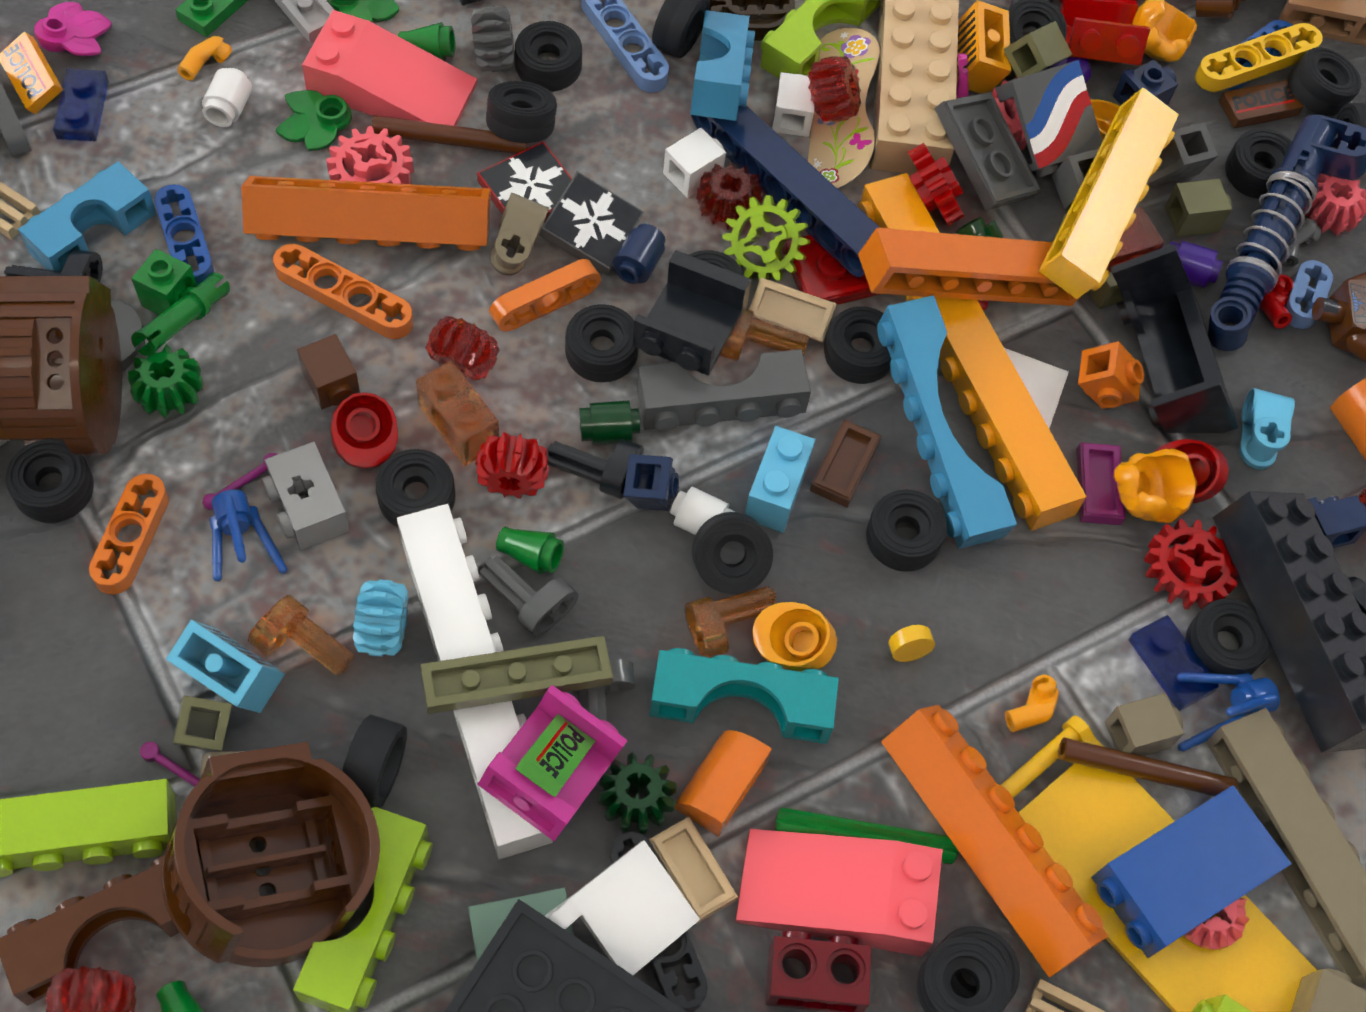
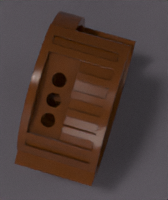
[0,276,122,455]
[161,742,380,967]

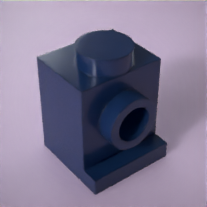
[1113,59,1178,105]
[623,454,679,511]
[1308,495,1366,548]

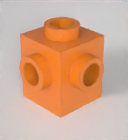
[1078,341,1144,409]

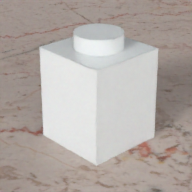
[772,72,818,137]
[663,128,726,198]

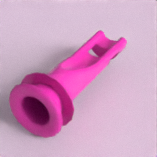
[956,54,969,99]

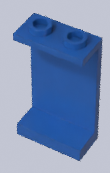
[1091,785,1292,958]

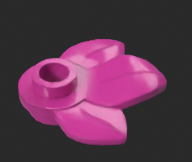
[34,2,112,56]

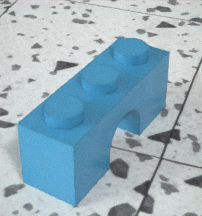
[18,161,157,271]

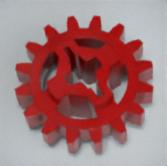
[908,143,965,226]
[1144,519,1239,610]

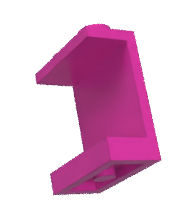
[477,685,628,842]

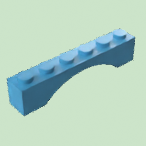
[877,295,1017,549]

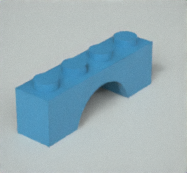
[690,10,755,121]

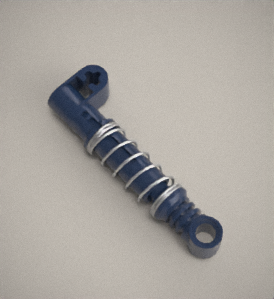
[1208,114,1366,351]

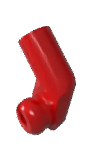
[1260,274,1294,329]

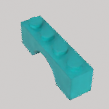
[649,648,839,744]

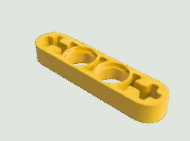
[1195,23,1323,92]

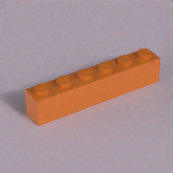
[241,176,491,251]
[858,228,1081,306]
[881,704,1109,978]

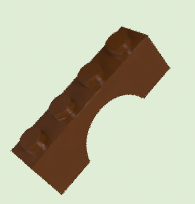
[0,855,180,1006]

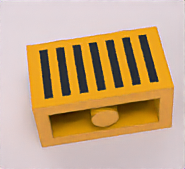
[956,0,1011,94]

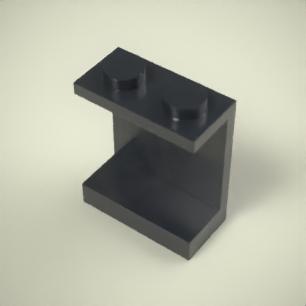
[633,250,751,376]

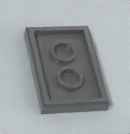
[934,92,1041,211]

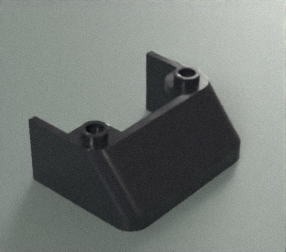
[1110,244,1239,433]

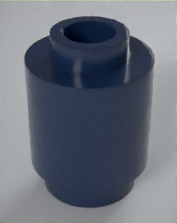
[613,223,666,284]

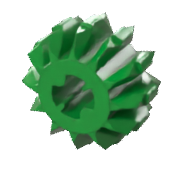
[128,344,204,419]

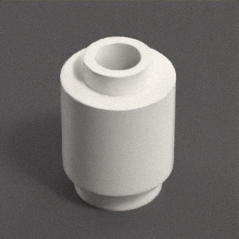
[202,68,252,127]
[670,486,736,535]

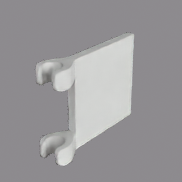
[545,840,700,975]

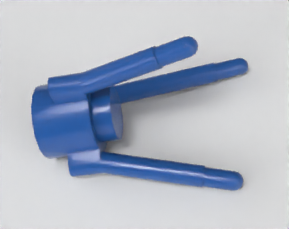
[209,489,287,582]
[1177,672,1280,752]

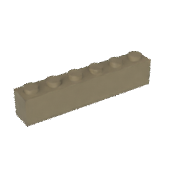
[1206,708,1366,987]

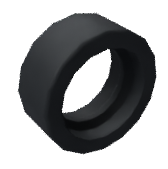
[342,714,407,808]

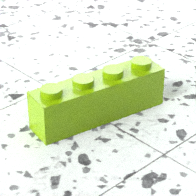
[0,779,176,877]

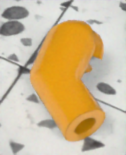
[177,36,232,81]
[1005,675,1059,732]

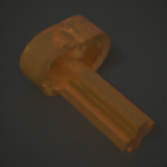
[720,309,809,361]
[684,586,777,658]
[248,595,355,676]

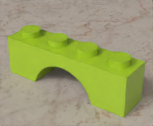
[760,0,881,79]
[293,807,433,1012]

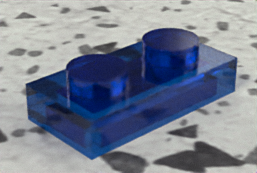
[53,69,109,141]
[1128,615,1219,712]

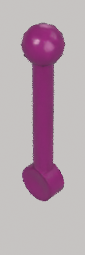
[202,453,278,510]
[140,742,200,787]

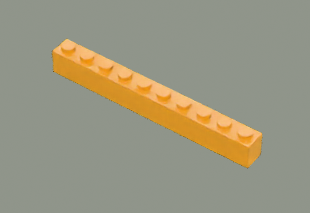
[857,173,1087,531]

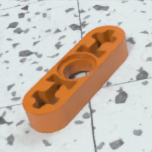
[489,259,601,332]
[89,474,169,595]

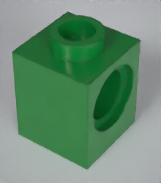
[131,249,197,315]

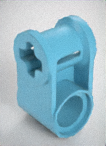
[1239,388,1295,470]

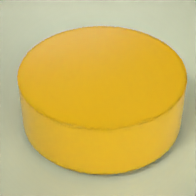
[888,625,935,662]

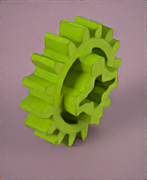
[722,195,810,281]

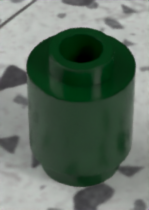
[579,400,640,445]

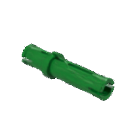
[131,272,230,356]

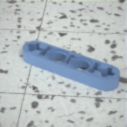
[581,0,669,93]

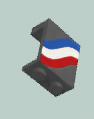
[996,60,1102,178]

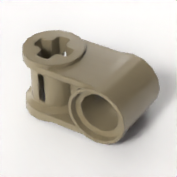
[490,192,549,276]

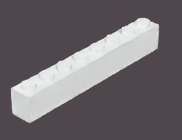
[397,504,553,860]

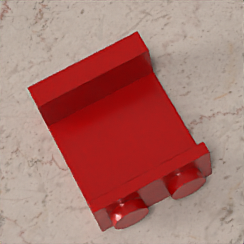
[1060,0,1150,65]

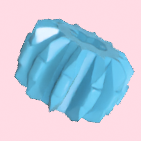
[353,579,409,657]

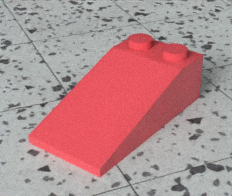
[302,10,477,126]
[735,829,943,957]

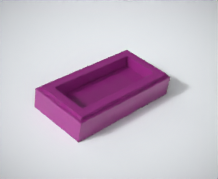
[1076,442,1125,525]

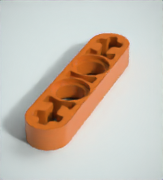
[273,244,413,339]

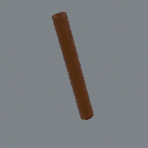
[372,115,527,154]
[1058,737,1238,796]

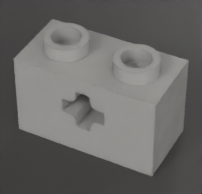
[262,442,350,551]

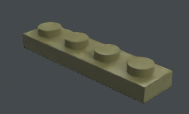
[420,636,613,714]

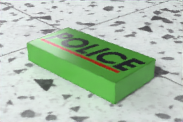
[515,714,595,797]

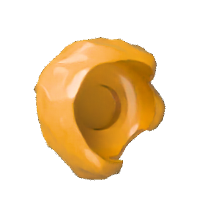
[1133,0,1197,62]
[1113,448,1197,523]

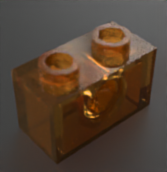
[416,360,499,467]

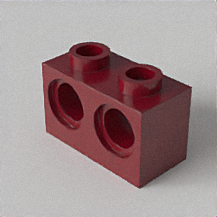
[765,931,871,1012]

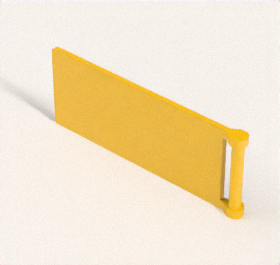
[1001,715,1318,1012]

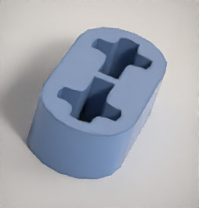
[1285,260,1333,329]

